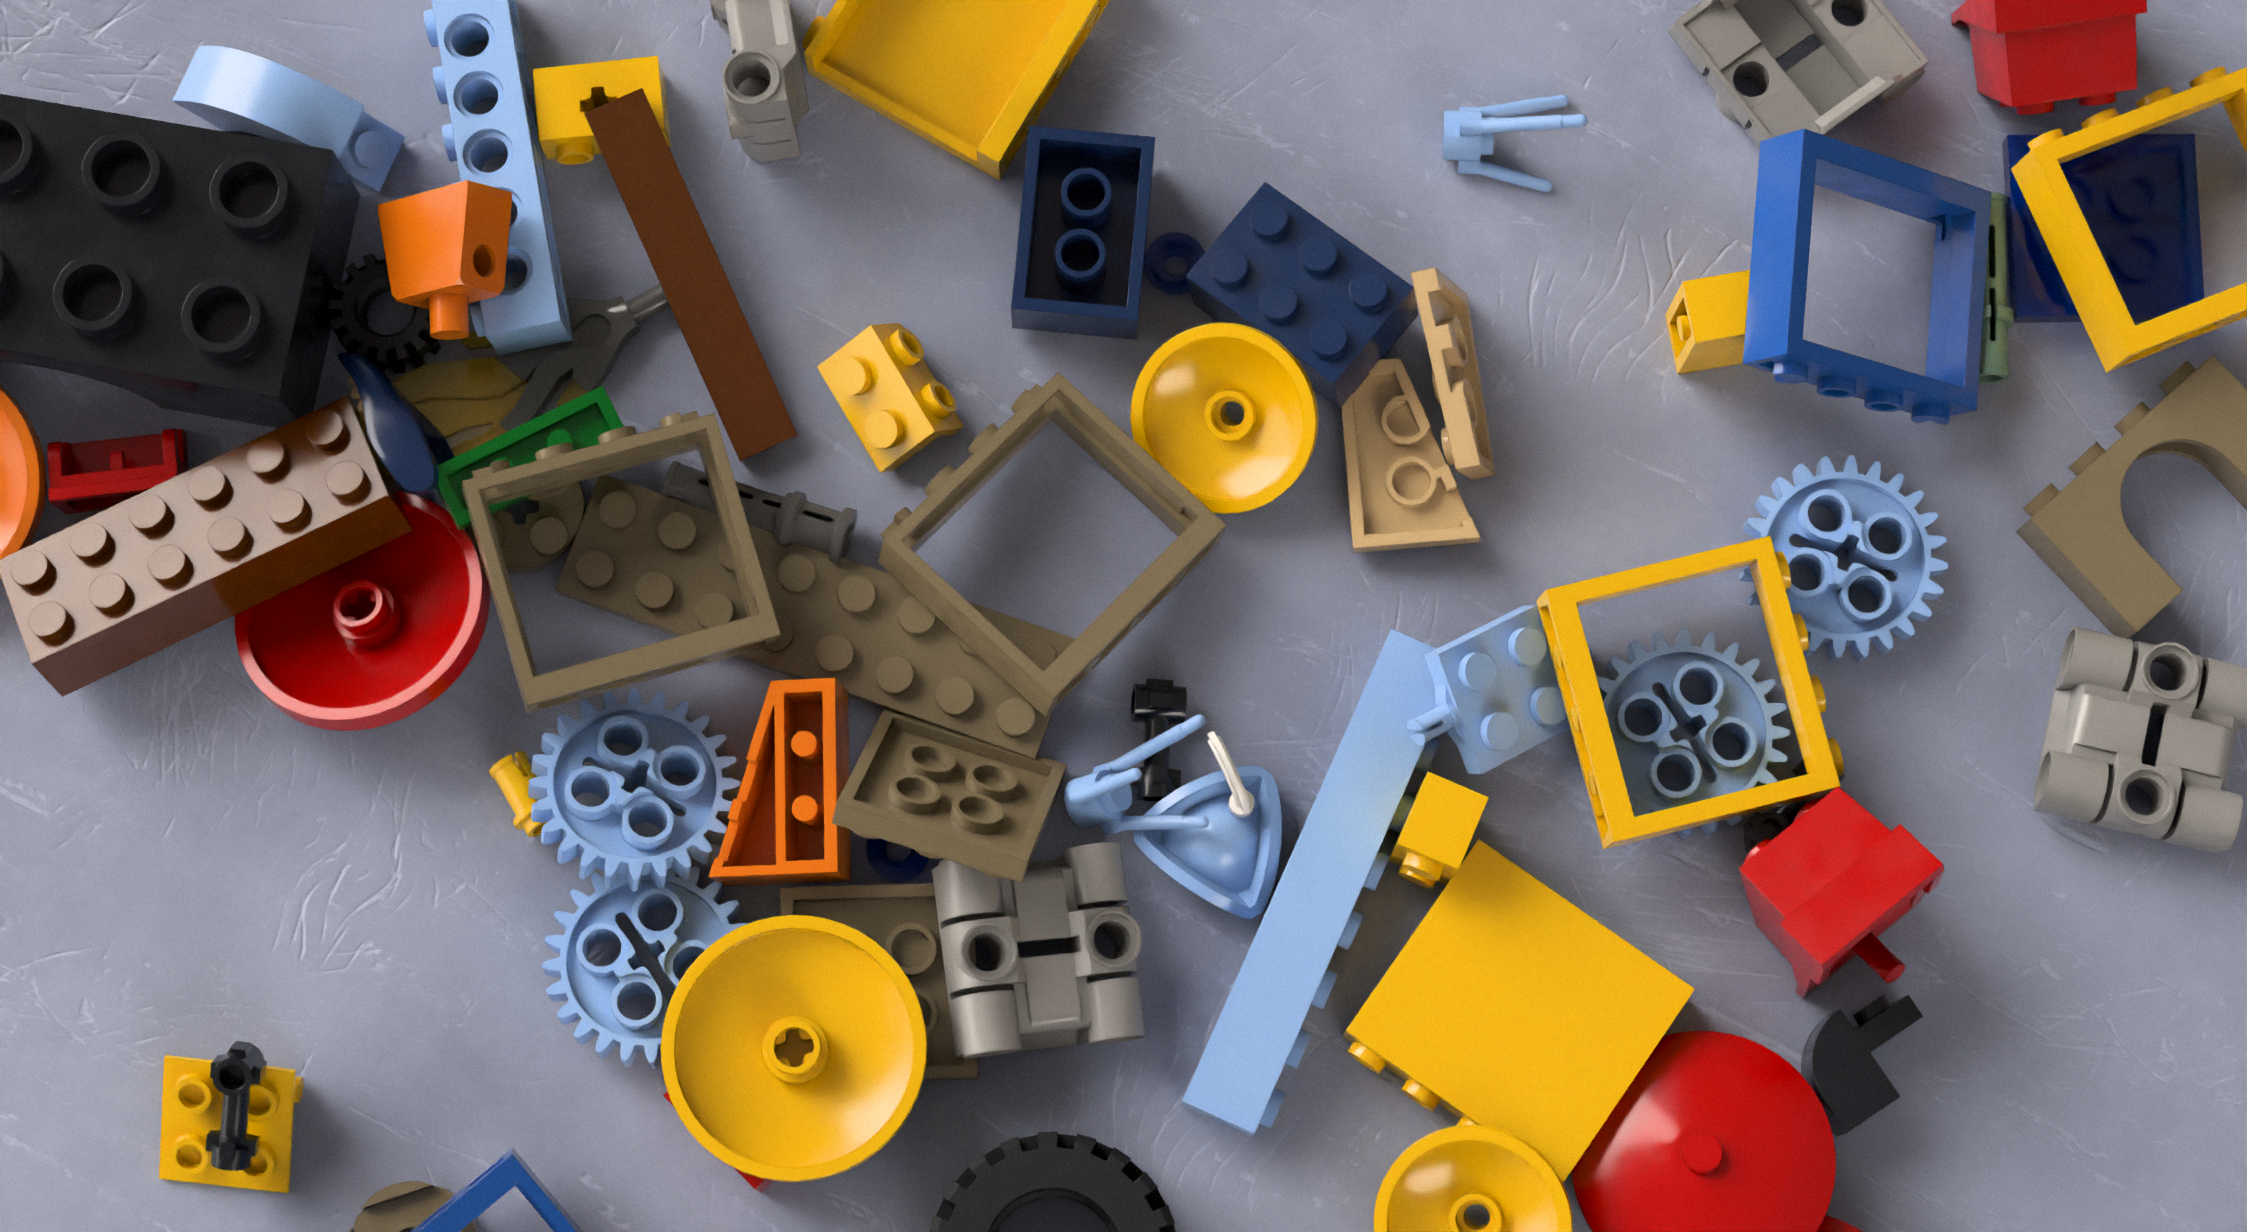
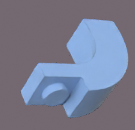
[172,46,405,192]

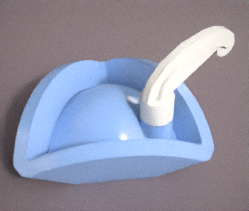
[1133,731,1282,919]

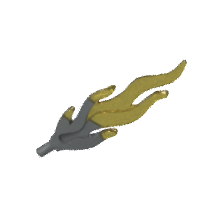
[359,284,670,480]

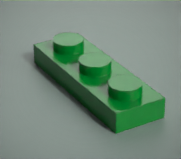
[436,385,624,531]

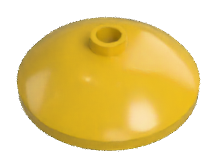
[1130,322,1318,514]
[1374,1125,1573,1232]

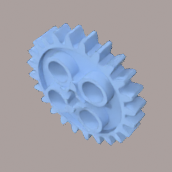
[1739,455,1948,663]
[1596,628,1790,839]
[528,688,740,892]
[542,866,748,1069]

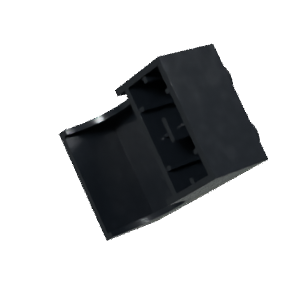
[0,94,360,428]

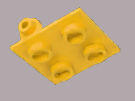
[159,1055,304,1193]

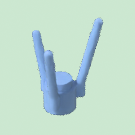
[1443,95,1588,192]
[1064,714,1209,835]

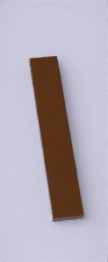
[584,88,798,462]

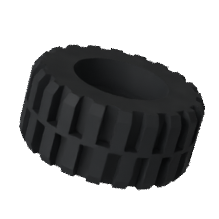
[929,1131,1175,1232]

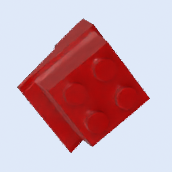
[1951,0,2147,115]
[1738,786,1945,999]

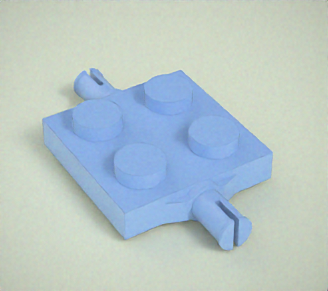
[1407,605,1593,774]

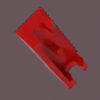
[47,428,189,514]

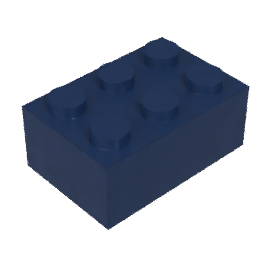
[1011,126,1155,340]
[1186,182,1418,409]

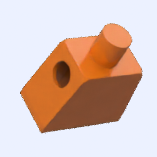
[378,180,512,340]

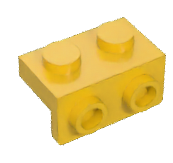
[817,323,963,473]

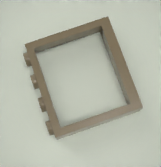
[878,372,1226,717]
[462,411,781,714]

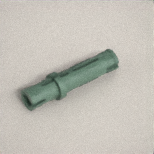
[1978,192,2014,384]

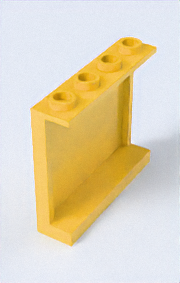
[802,0,1110,181]
[1342,839,1695,1183]

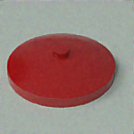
[234,491,490,731]
[1571,1031,1836,1232]

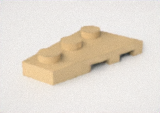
[1411,267,1496,480]
[1341,358,1480,553]

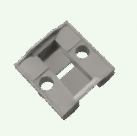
[710,0,810,162]
[1669,0,1929,148]
[2033,626,2247,854]
[932,842,1147,1058]

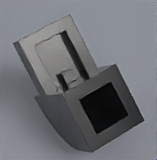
[1801,994,1923,1137]

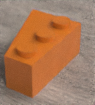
[708,678,851,887]

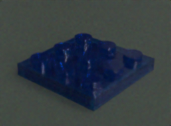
[2002,134,2204,323]

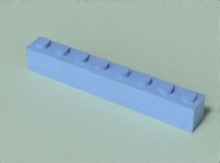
[1181,629,1441,1137]

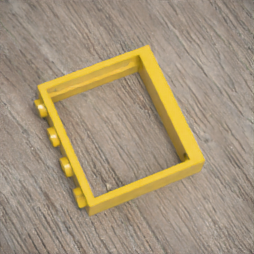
[2011,66,2247,373]
[1536,536,1844,850]

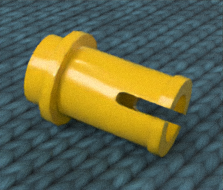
[489,751,547,837]

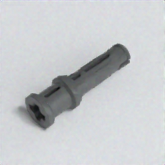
[661,461,857,564]

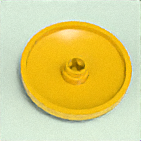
[661,915,927,1182]

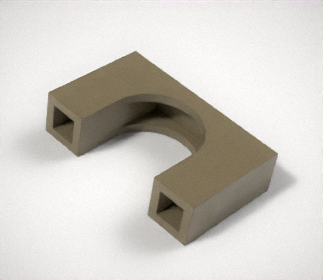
[2016,355,2247,639]

